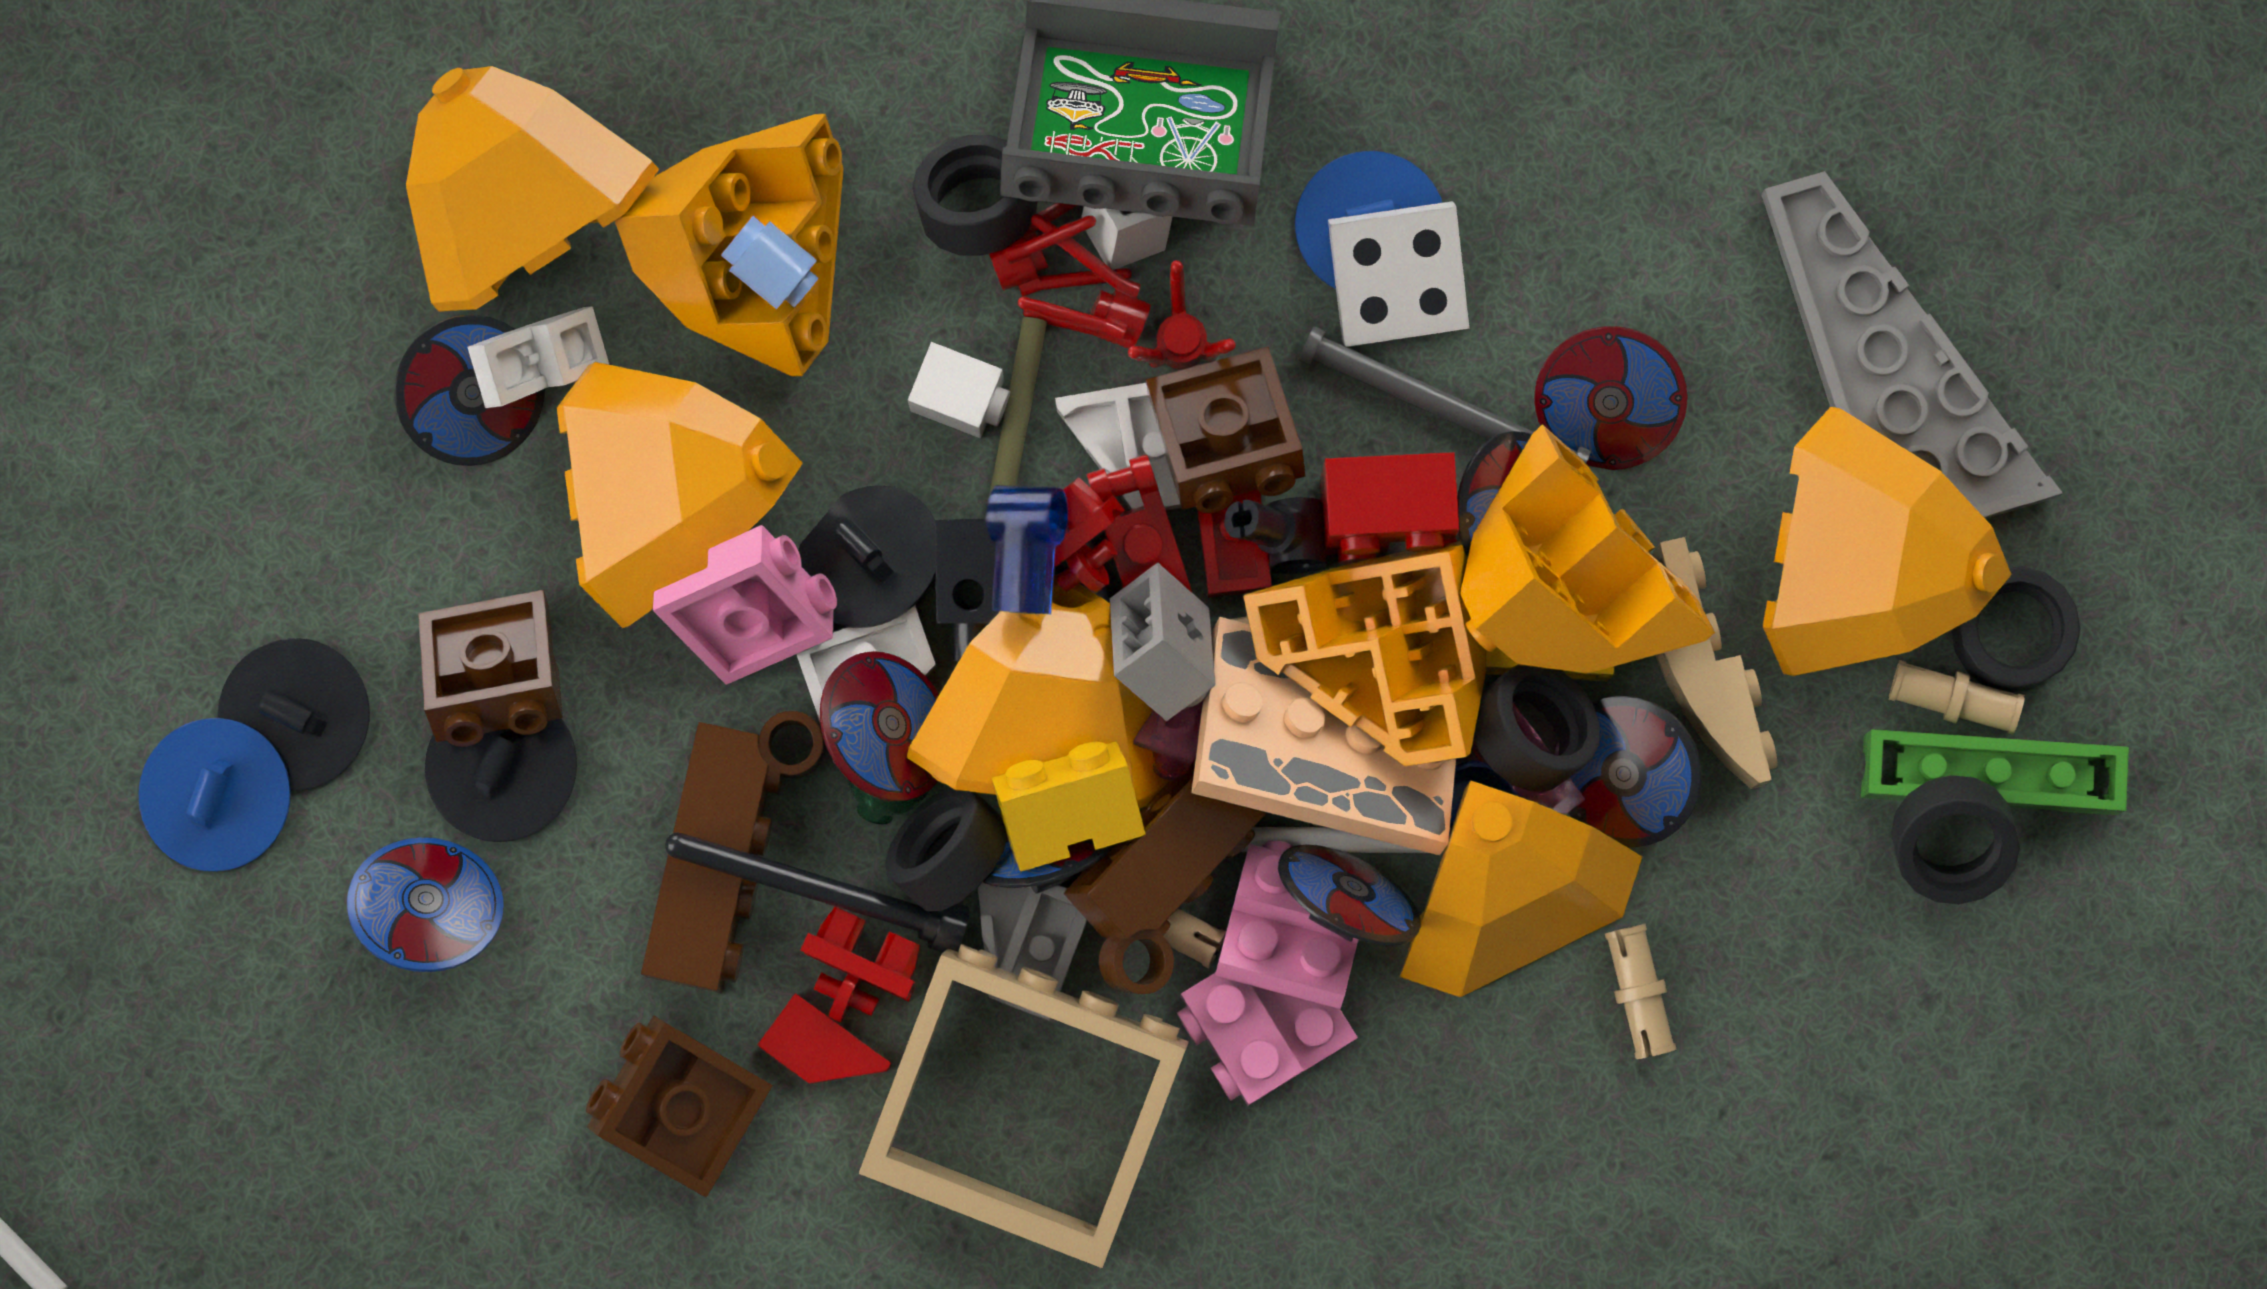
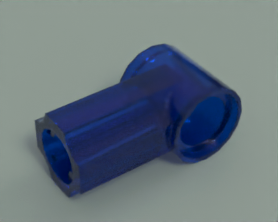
[986,485,1068,615]

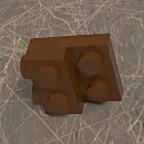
[1145,347,1306,513]
[418,590,563,747]
[586,1015,773,1198]

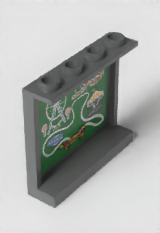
[1000,0,1280,226]

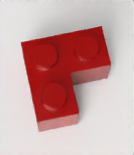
[1320,452,1459,565]

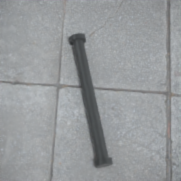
[1299,326,1591,463]

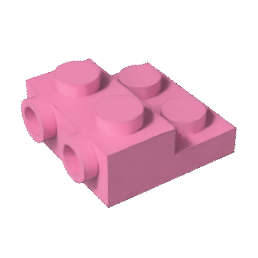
[653,525,837,685]
[1215,841,1358,1009]
[1176,972,1358,1106]

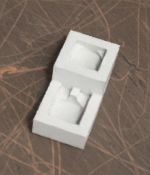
[467,306,609,408]

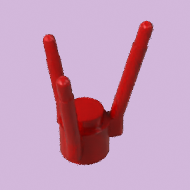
[989,203,1132,297]
[1018,214,1151,349]
[1128,260,1236,369]

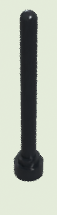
[665,832,969,952]

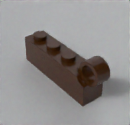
[641,711,826,994]
[1063,752,1267,994]

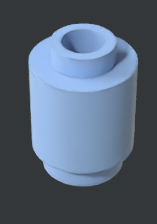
[721,216,818,309]

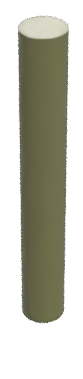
[988,317,1047,507]

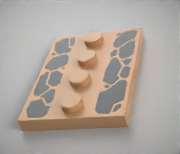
[1191,617,1456,856]

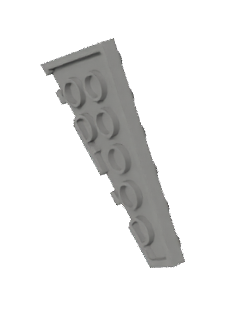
[1761,171,2063,519]

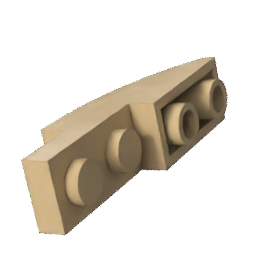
[1653,537,1777,789]

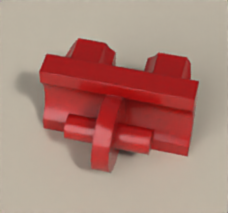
[1002,477,1125,592]
[800,907,921,1023]

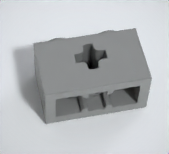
[1110,563,1215,721]

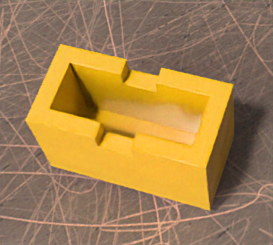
[992,741,1146,872]

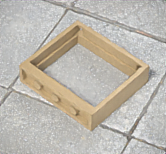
[859,944,1189,1268]

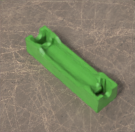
[1861,729,2129,815]

